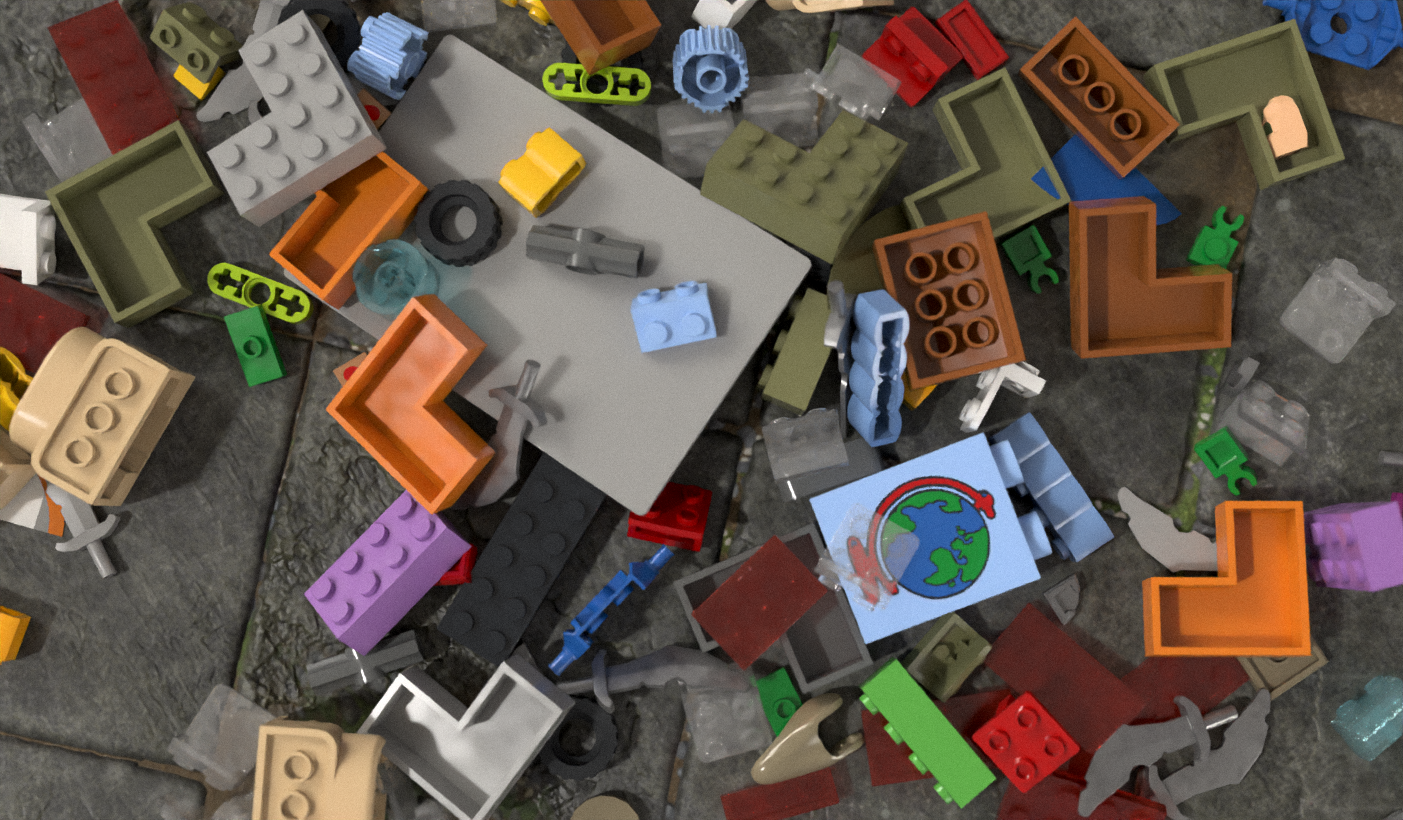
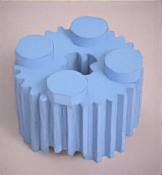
[347,12,428,100]
[673,25,749,113]

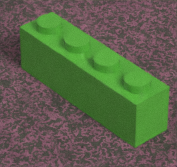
[858,657,997,808]

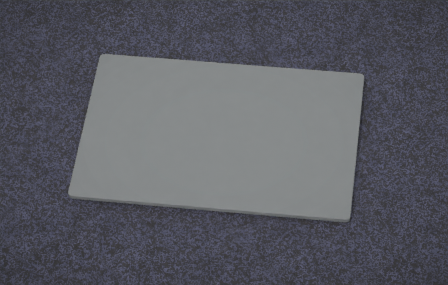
[284,35,812,516]

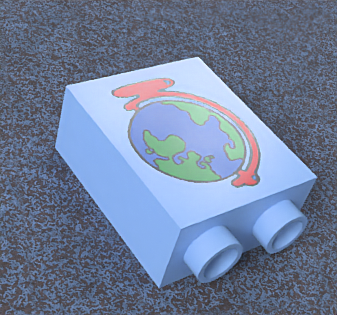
[810,432,1052,644]

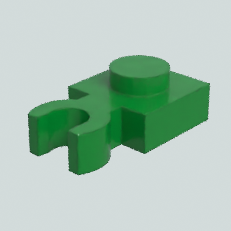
[1186,206,1244,269]
[999,224,1059,294]
[1194,426,1258,496]

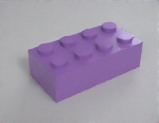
[304,490,472,656]
[1304,501,1403,592]

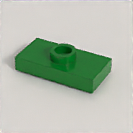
[224,304,287,387]
[750,666,803,737]

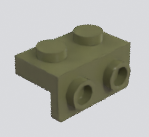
[150,1,243,84]
[900,611,993,703]

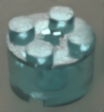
[353,239,441,322]

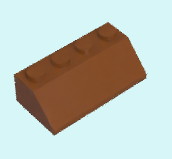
[1018,16,1180,180]

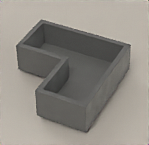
[673,523,873,694]

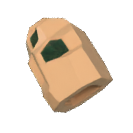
[1261,95,1308,161]

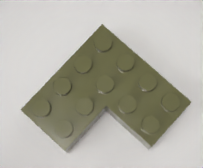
[1143,19,1345,190]
[899,67,1071,241]
[700,110,909,265]
[45,120,225,328]

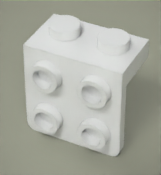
[0,194,56,285]
[958,362,1046,433]

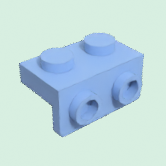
[631,281,717,353]

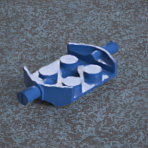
[1262,0,1403,70]
[548,544,675,676]

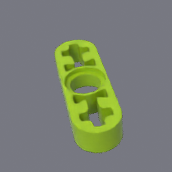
[543,63,651,106]
[207,263,314,324]

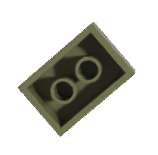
[757,288,832,416]

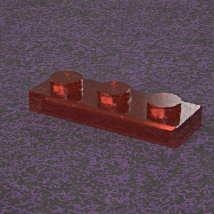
[720,766,840,820]

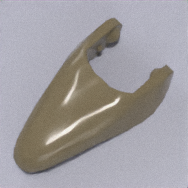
[751,693,865,785]

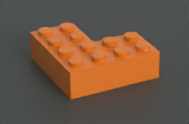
[268,151,430,310]
[325,294,496,515]
[1142,501,1311,657]

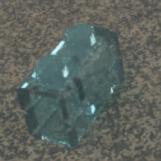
[1331,675,1403,762]

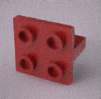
[862,7,963,107]
[627,481,712,552]
[972,691,1080,793]

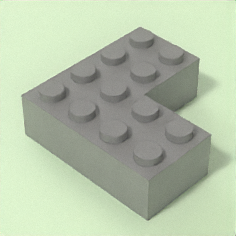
[207,10,387,227]
[357,654,576,820]

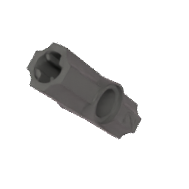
[526,225,645,279]
[306,629,426,696]

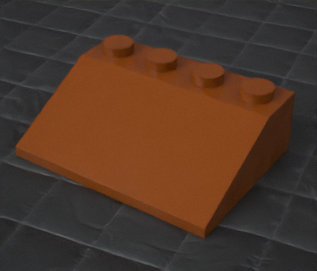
[872,211,1026,391]

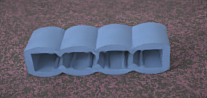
[847,289,909,447]
[988,412,1114,562]

